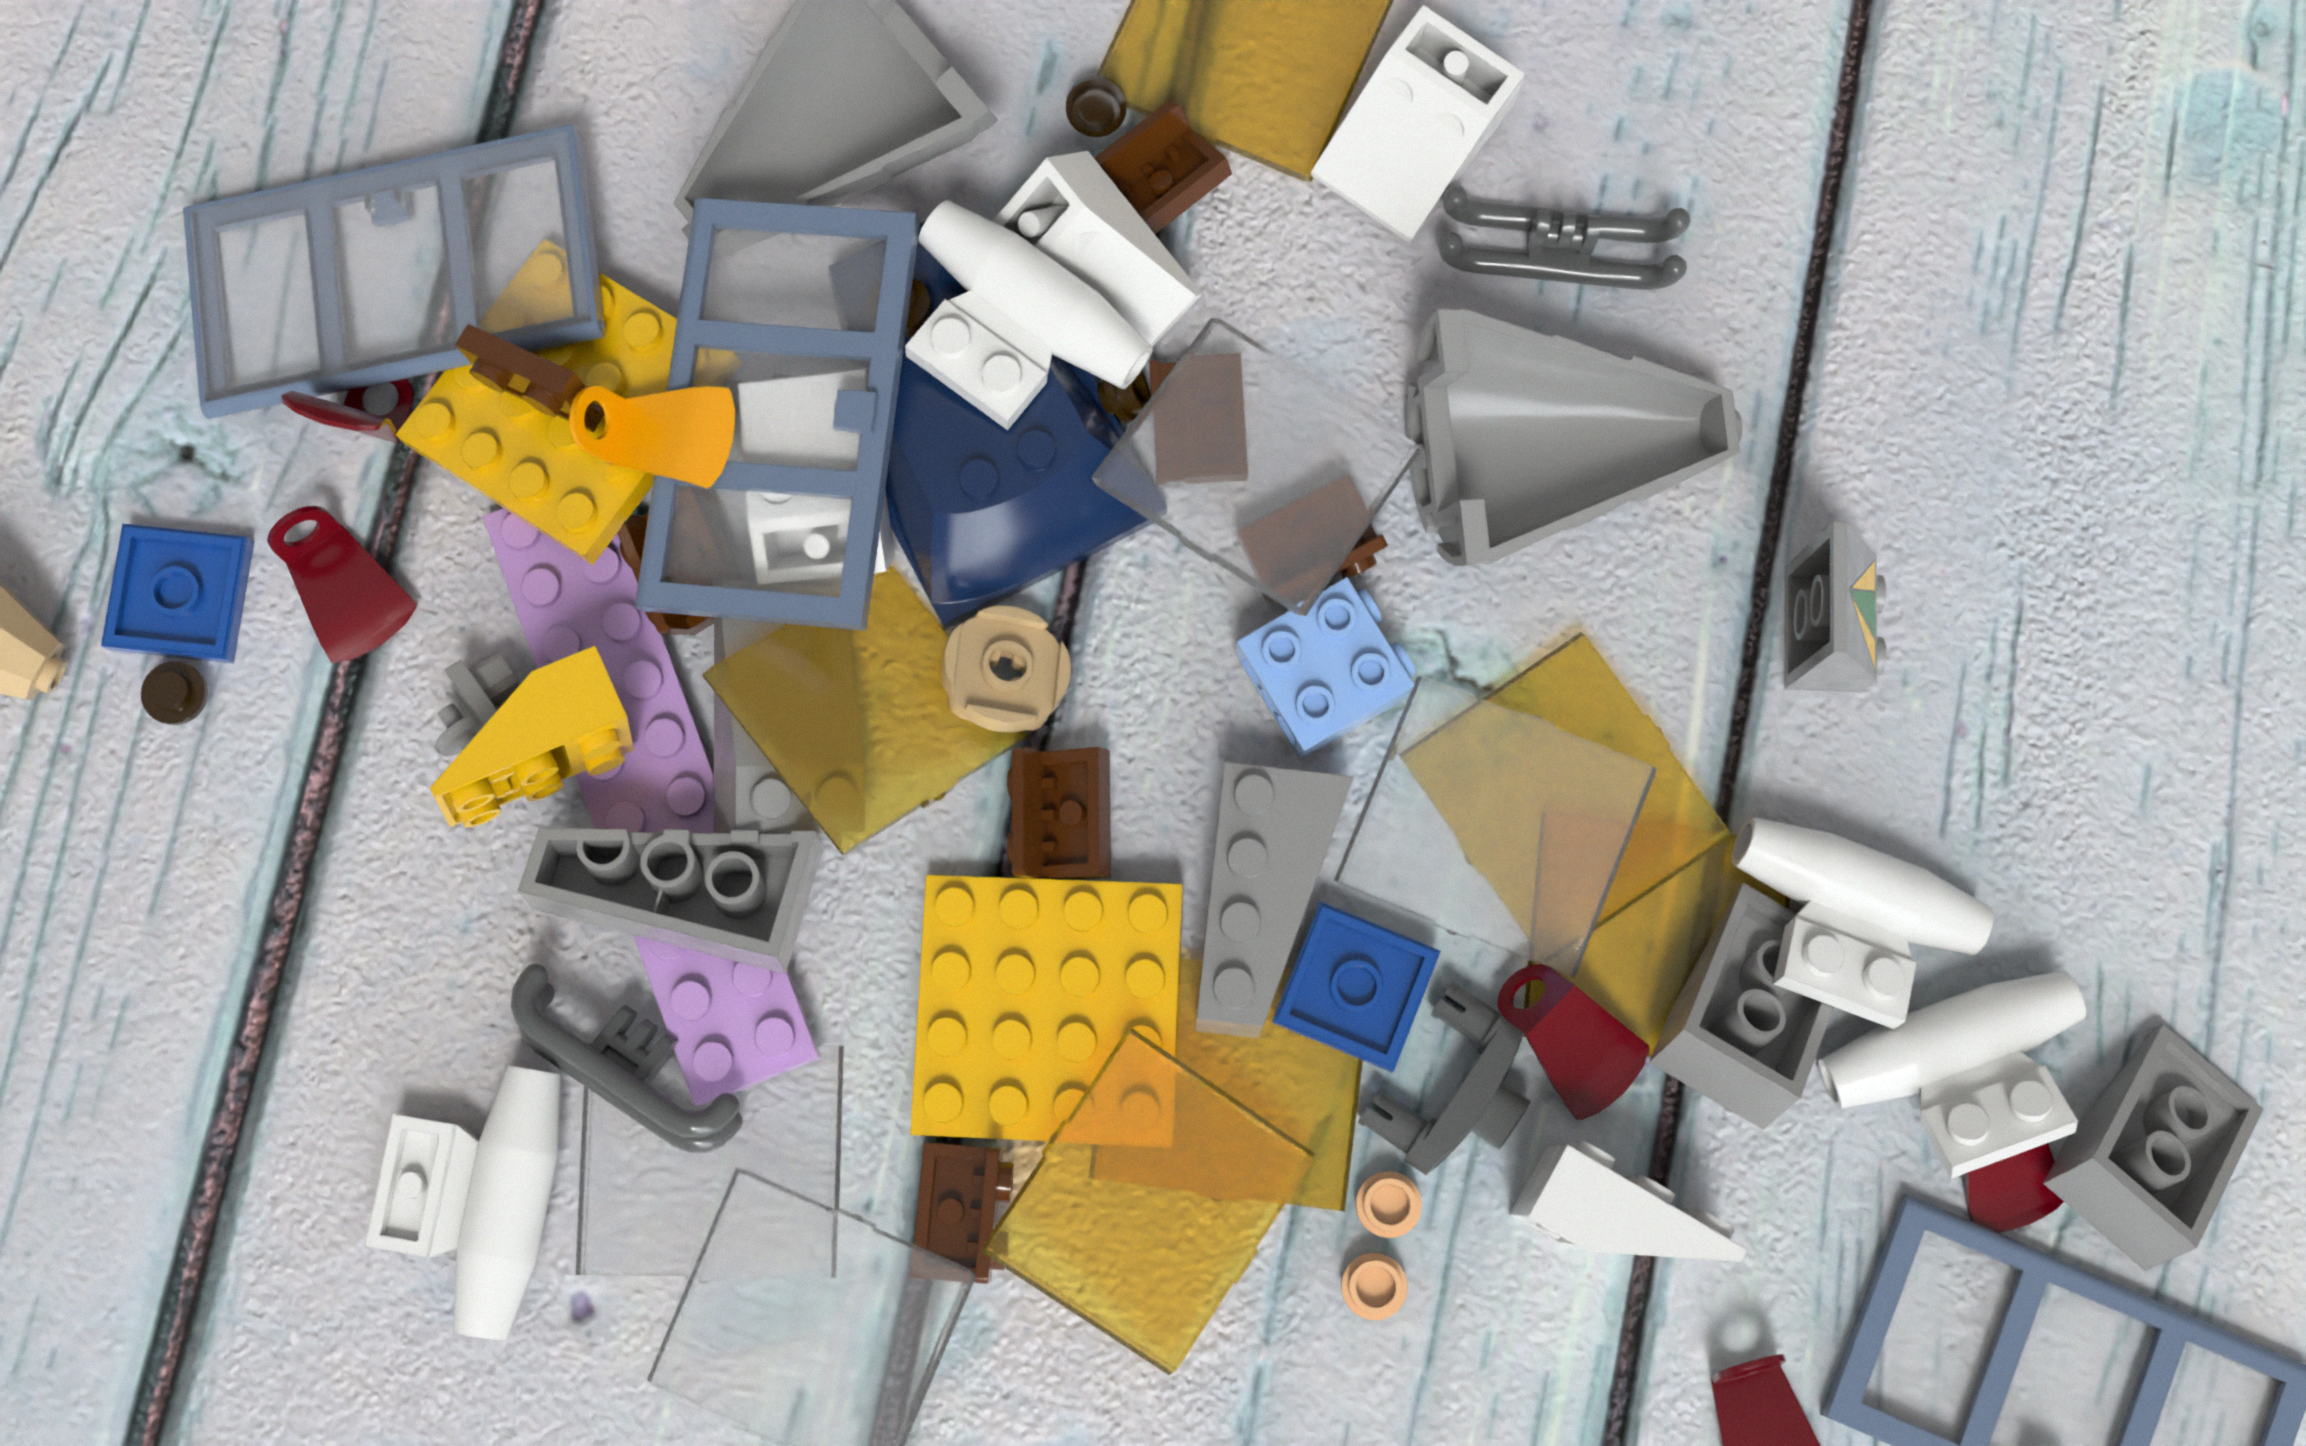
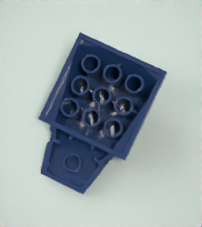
[829,220,1166,630]

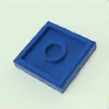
[101,524,254,664]
[1271,901,1441,1073]

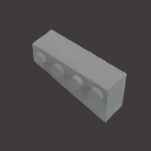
[1194,762,1354,1038]
[517,828,823,974]

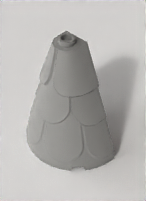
[673,0,998,259]
[1407,308,1743,566]

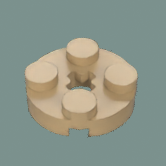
[940,606,1071,732]

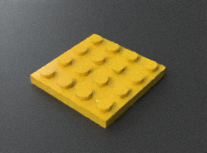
[396,240,743,566]
[910,875,1184,1147]

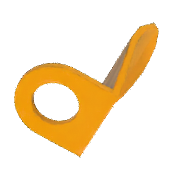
[569,386,735,489]

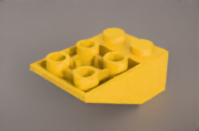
[430,646,634,828]

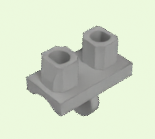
[436,654,520,757]

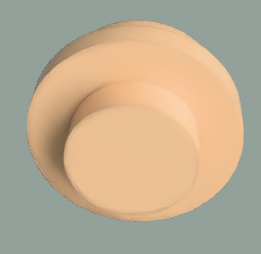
[1355,1171,1422,1238]
[1341,1253,1407,1320]

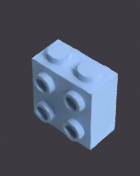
[1235,577,1416,761]

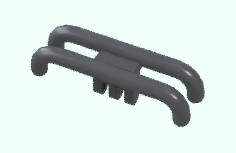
[1438,185,1690,290]
[510,963,743,1153]

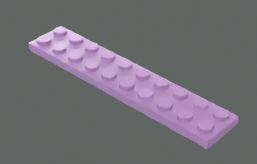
[482,508,821,1107]

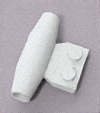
[905,200,1153,430]
[1731,817,1994,1029]
[1818,970,2086,1179]
[365,1066,560,1340]

